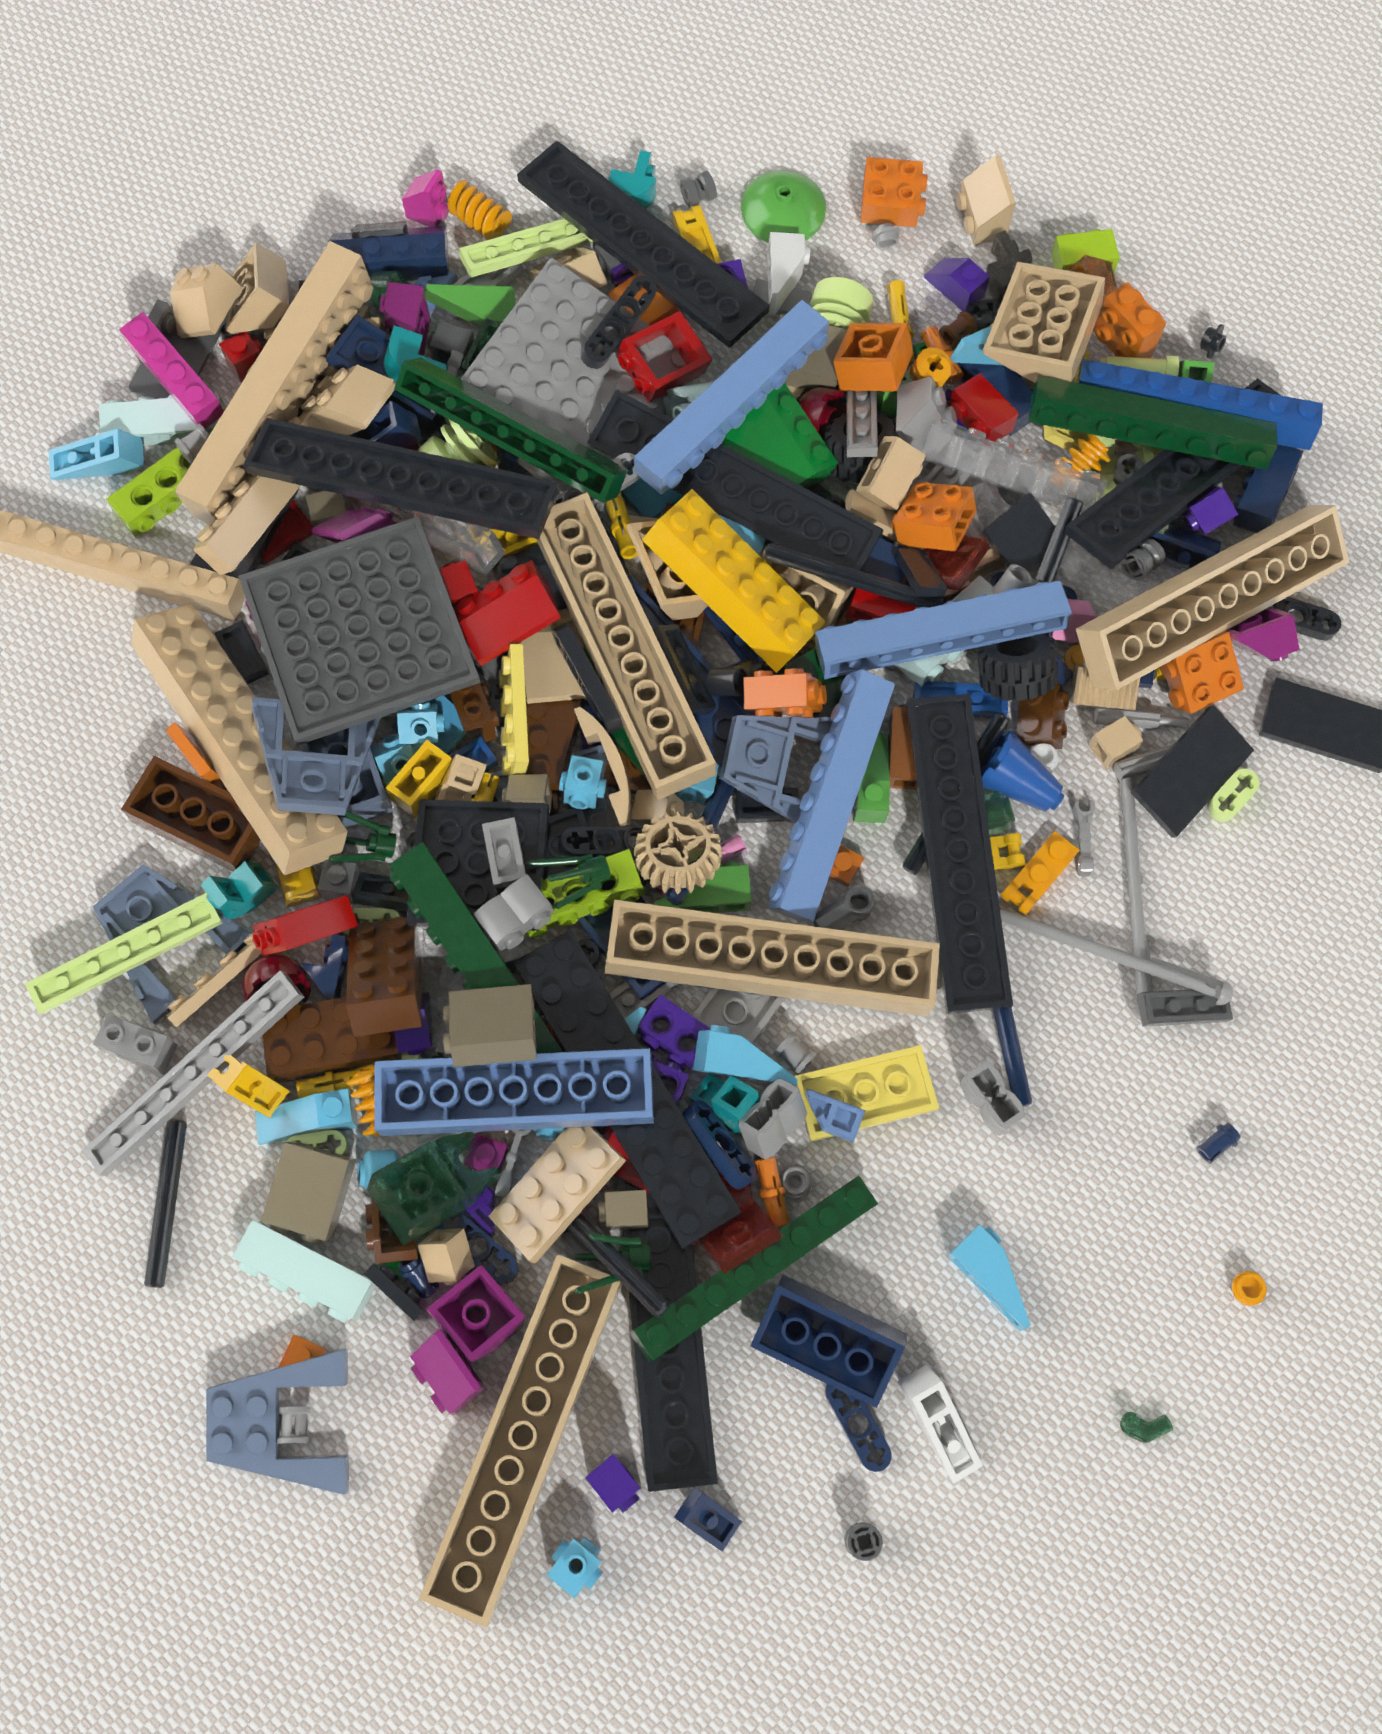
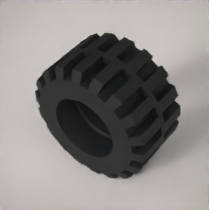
[825,411,900,484]
[978,633,1058,701]

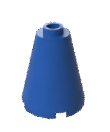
[981,731,1064,812]

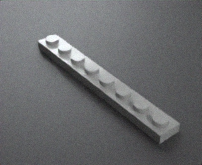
[83,970,304,1177]

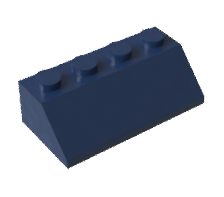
[329,226,450,283]
[750,1274,908,1408]

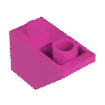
[402,169,449,227]

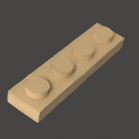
[167,931,261,1028]

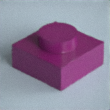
[464,1133,508,1178]

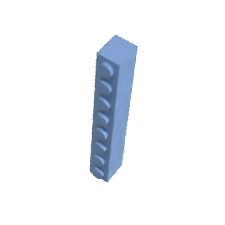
[634,300,829,495]
[815,580,1071,679]
[768,669,895,922]

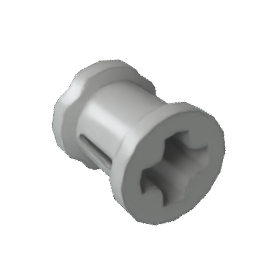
[174,424,209,464]
[773,1032,817,1075]
[277,1406,310,1444]

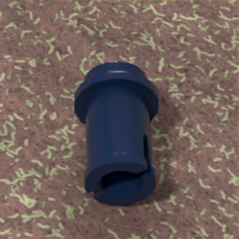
[1196,1123,1241,1164]
[399,1256,439,1299]

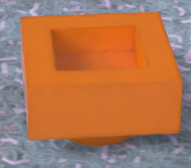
[829,844,865,887]
[278,1334,327,1367]

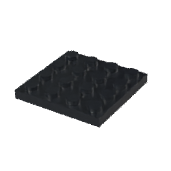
[406,799,549,931]

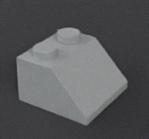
[896,376,957,468]

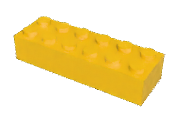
[642,489,826,673]

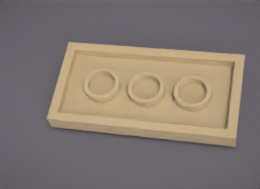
[488,1126,626,1264]

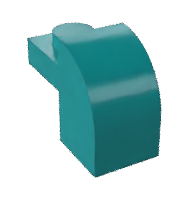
[609,150,656,209]
[384,325,447,381]
[201,861,279,919]
[689,1073,760,1133]

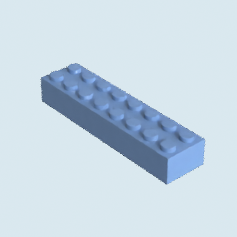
[374,1048,654,1136]

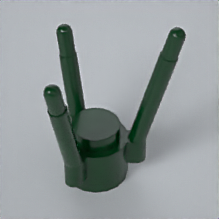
[329,811,397,862]
[525,854,610,909]
[575,1233,650,1294]

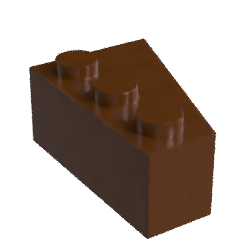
[526,698,585,797]

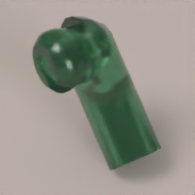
[1120,1412,1173,1444]

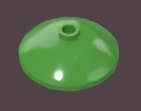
[741,170,826,243]

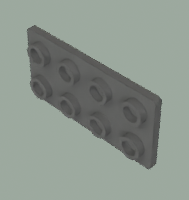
[129,299,226,399]

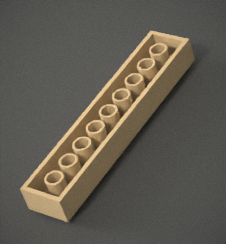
[175,241,373,526]
[536,492,716,800]
[1076,505,1350,691]
[131,603,348,876]
[604,900,940,1016]
[419,1254,622,1627]

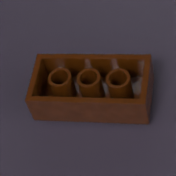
[121,756,261,872]
[346,917,422,1037]
[262,997,402,1083]

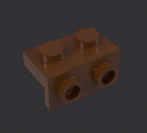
[449,682,500,742]
[1016,683,1069,750]
[365,1191,418,1264]

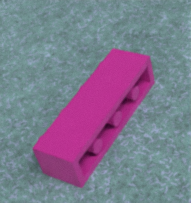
[119,312,224,429]

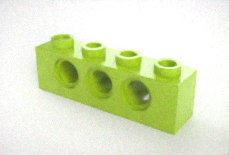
[106,448,196,538]
[523,849,646,938]

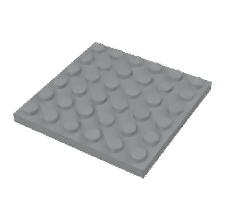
[461,257,686,460]

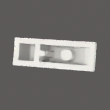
[767,232,810,315]
[897,1364,983,1484]

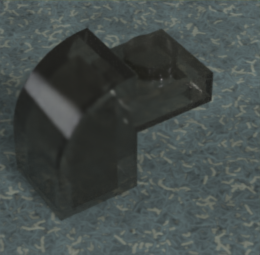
[986,230,1032,299]

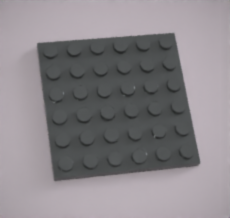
[238,516,480,746]

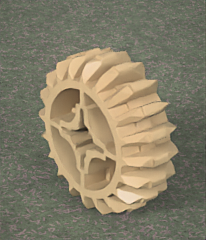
[634,810,722,894]

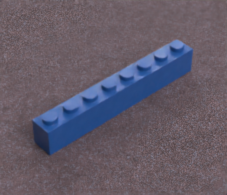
[1076,359,1323,451]

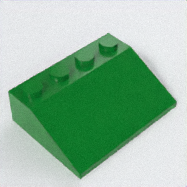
[721,383,838,489]

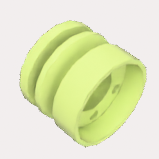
[810,277,874,330]
[418,420,500,468]

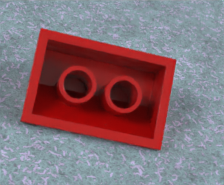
[453,560,561,666]

